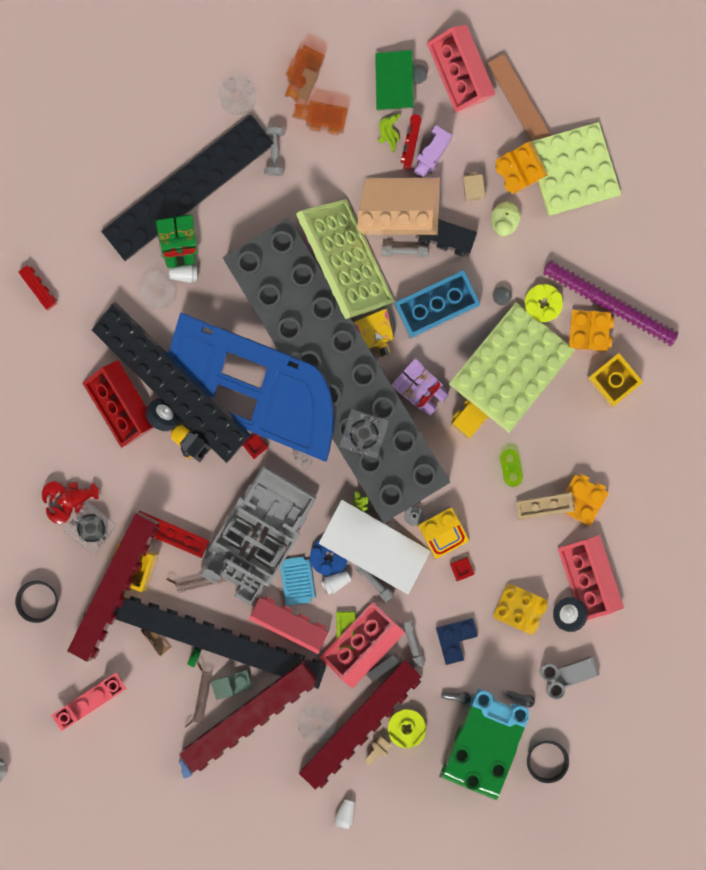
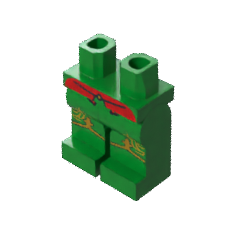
[155,214,197,268]

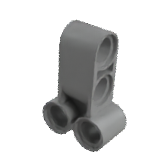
[539,656,600,700]

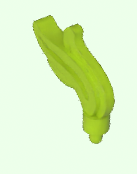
[378,113,401,152]
[352,491,368,511]

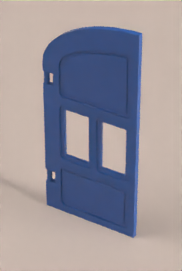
[168,313,334,462]

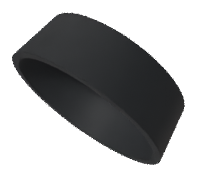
[15,581,58,623]
[527,741,569,783]

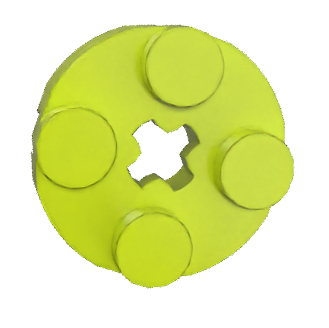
[524,284,563,323]
[388,709,426,748]

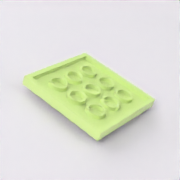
[531,122,621,217]

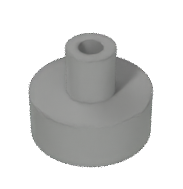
[404,507,424,526]

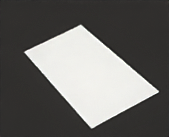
[319,500,431,595]

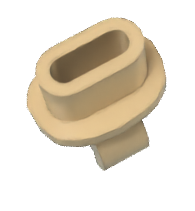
[364,736,392,765]

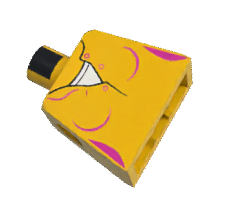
[353,309,394,357]

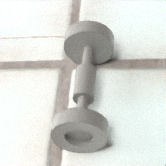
[264,127,285,176]

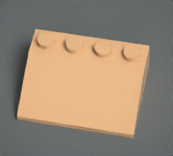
[357,178,440,235]

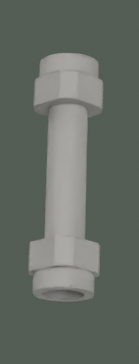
[382,244,428,257]
[355,566,394,602]
[401,620,425,668]

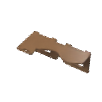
[298,68,319,106]
[140,629,171,656]

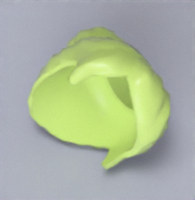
[491,201,521,237]

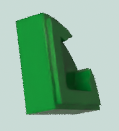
[187,647,202,667]

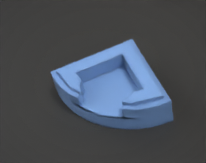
[179,758,192,778]

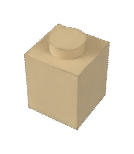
[463,172,486,202]

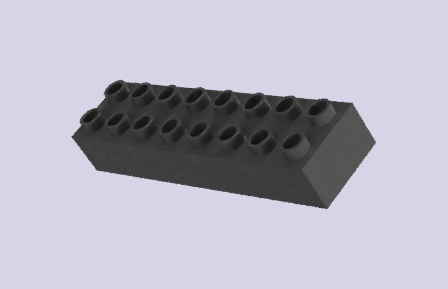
[222,217,451,523]

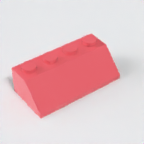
[427,25,496,113]
[558,535,624,620]
[249,596,329,654]
[320,602,405,689]

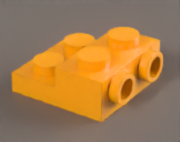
[495,141,548,194]
[568,310,614,352]
[564,473,609,527]

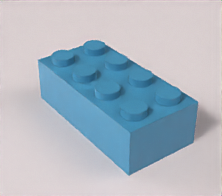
[394,270,480,340]

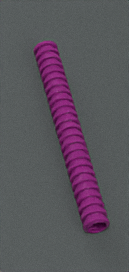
[543,260,679,347]

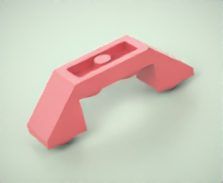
[51,672,127,732]

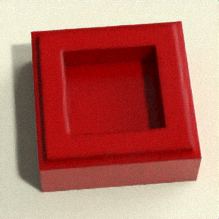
[243,433,269,459]
[450,557,475,582]

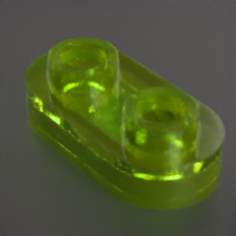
[500,449,523,487]

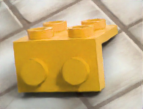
[493,584,548,636]

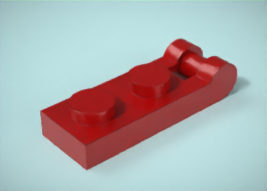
[400,114,421,170]

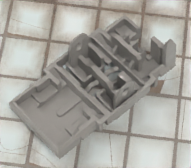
[198,466,317,606]

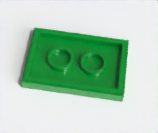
[375,50,415,111]

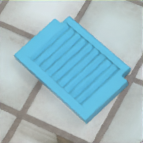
[279,557,316,606]

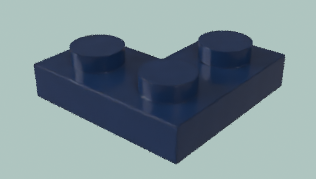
[436,618,478,665]

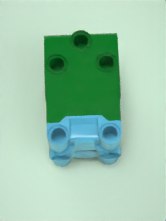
[439,688,529,801]

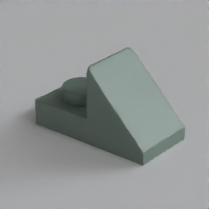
[210,670,253,700]

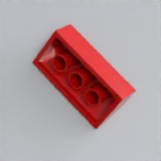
[82,360,154,448]

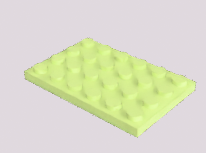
[296,199,395,319]
[449,303,575,433]

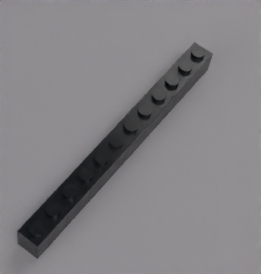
[115,596,326,689]

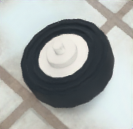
[146,399,179,431]
[553,598,588,632]

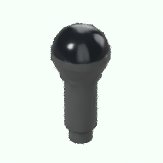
[441,691,471,705]
[506,691,535,708]

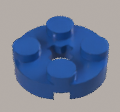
[310,540,348,576]

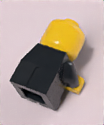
[170,424,211,462]

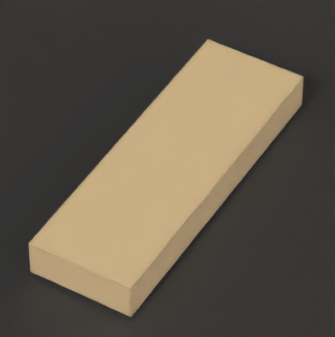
[515,492,576,520]

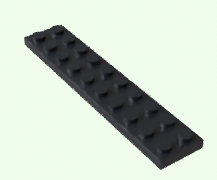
[101,114,273,262]
[91,302,252,463]

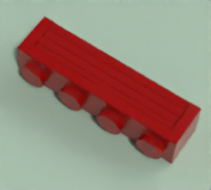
[18,265,57,311]

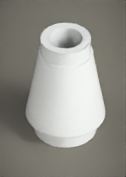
[169,264,197,283]
[321,571,351,595]
[334,800,355,830]

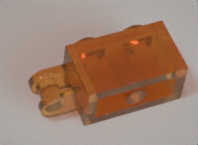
[285,45,325,102]
[292,101,348,135]

